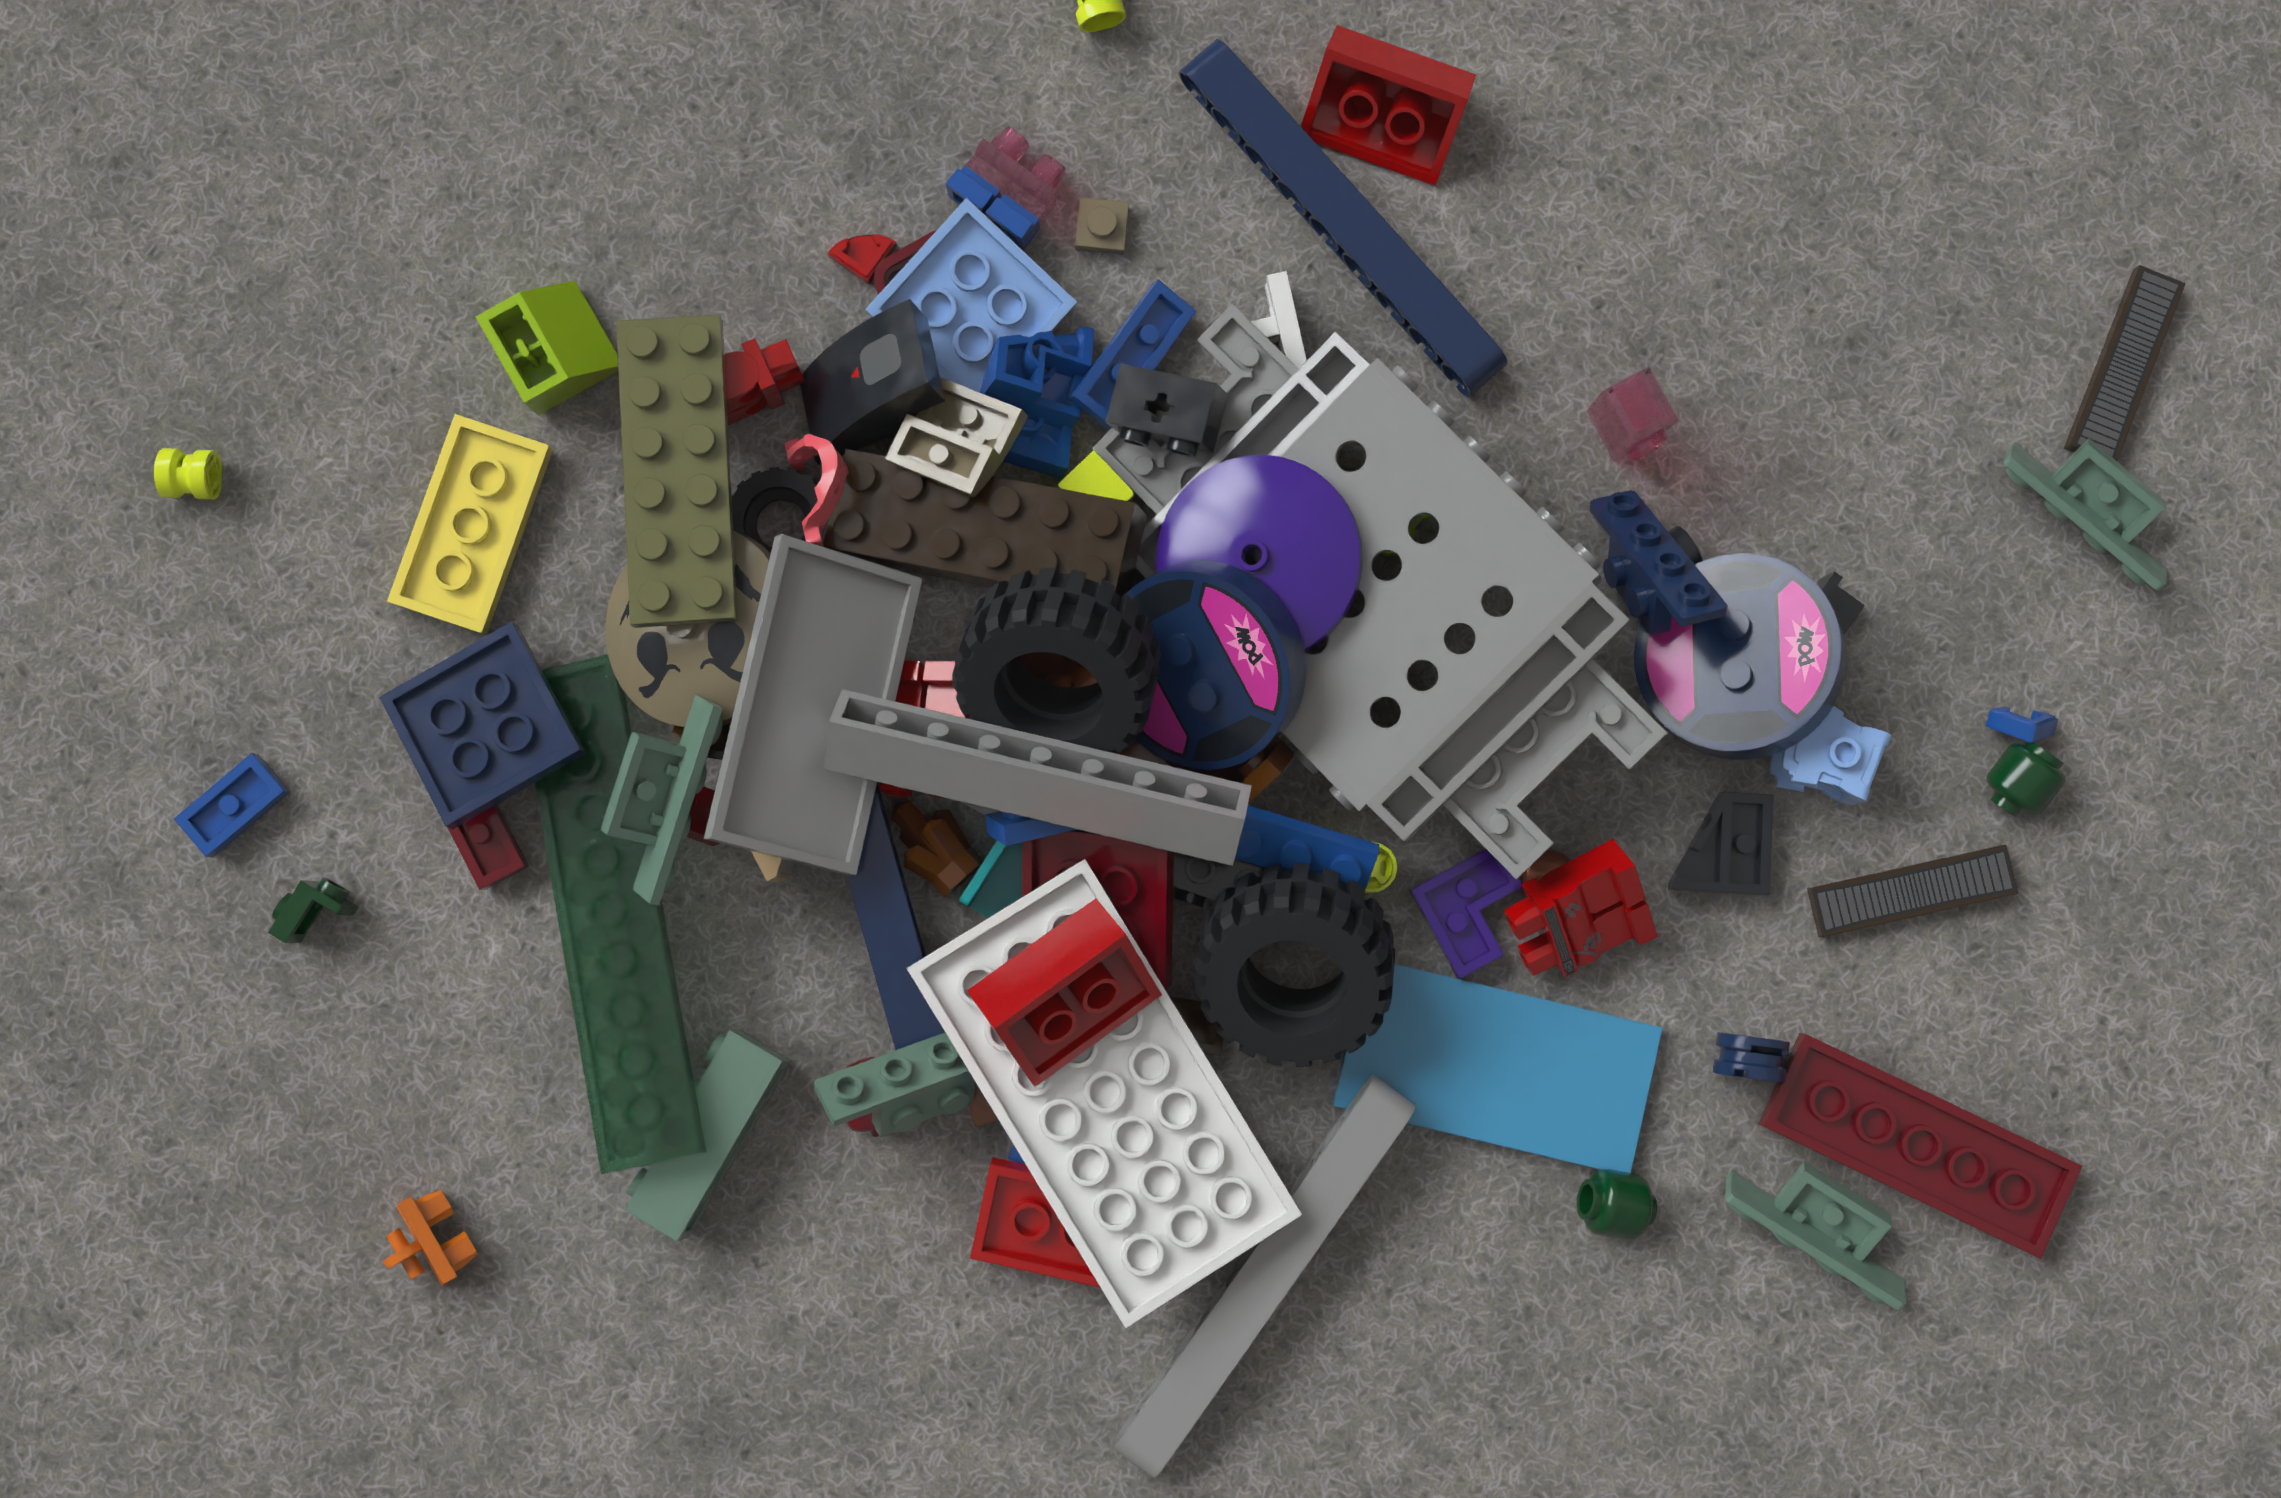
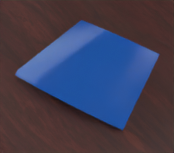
[980,327,1094,479]

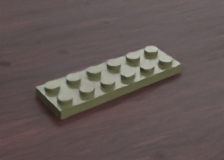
[616,314,738,628]

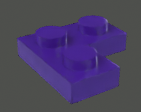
[1409,848,1522,979]

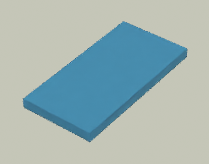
[1332,964,1663,1173]

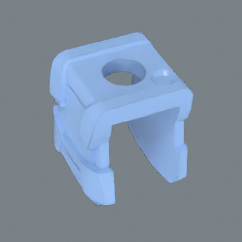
[1769,706,1892,806]

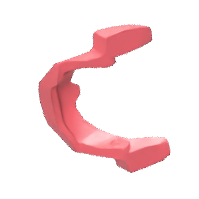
[784,434,849,547]

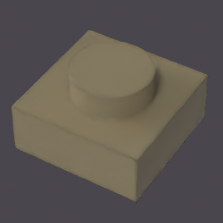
[1075,197,1129,255]

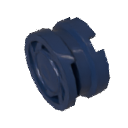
[1713,1032,1790,1083]

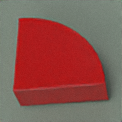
[827,234,897,285]

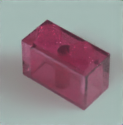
[1586,367,1678,463]

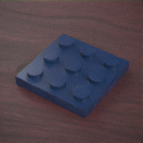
[379,621,586,830]

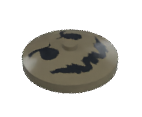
[605,530,771,727]

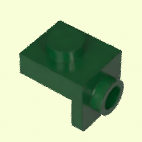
[268,877,358,943]

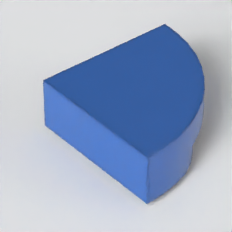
[1986,707,2058,743]

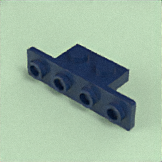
[1590,490,1728,636]

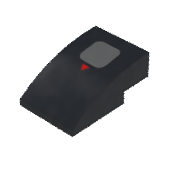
[800,299,945,465]

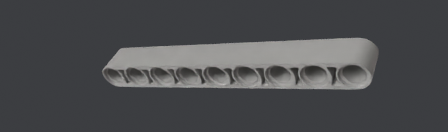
[1112,1075,1416,1478]

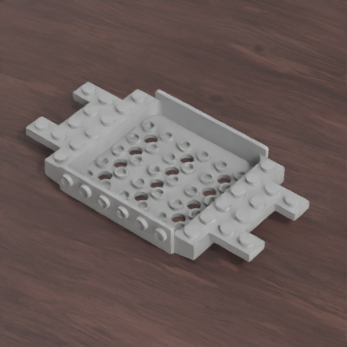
[1092,304,1668,879]

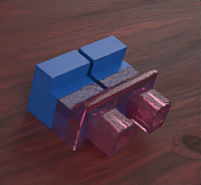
[945,126,1066,251]

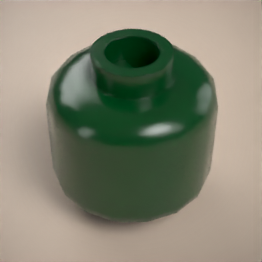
[1986,742,2065,817]
[1576,1169,1657,1240]

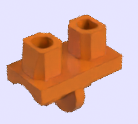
[382,1190,478,1287]

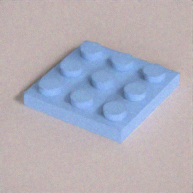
[865,198,1077,393]

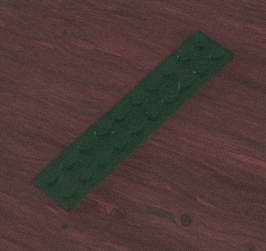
[535,654,707,1174]

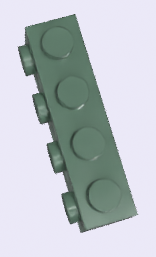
[625,1030,792,1242]

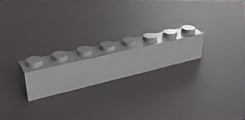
[823,689,1252,866]

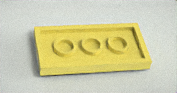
[387,414,553,636]

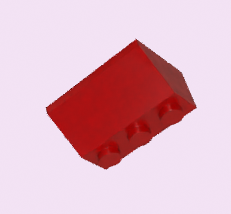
[1301,25,1476,186]
[967,898,1162,1087]

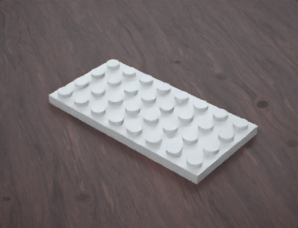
[907,859,1302,1328]

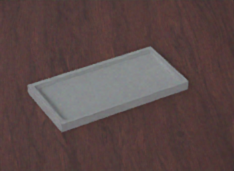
[704,534,923,876]

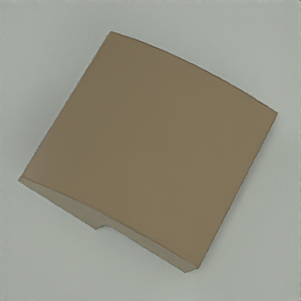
[885,377,1028,497]

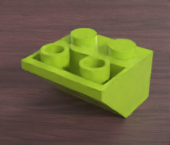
[475,281,619,416]

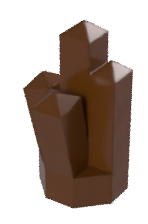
[891,800,984,897]

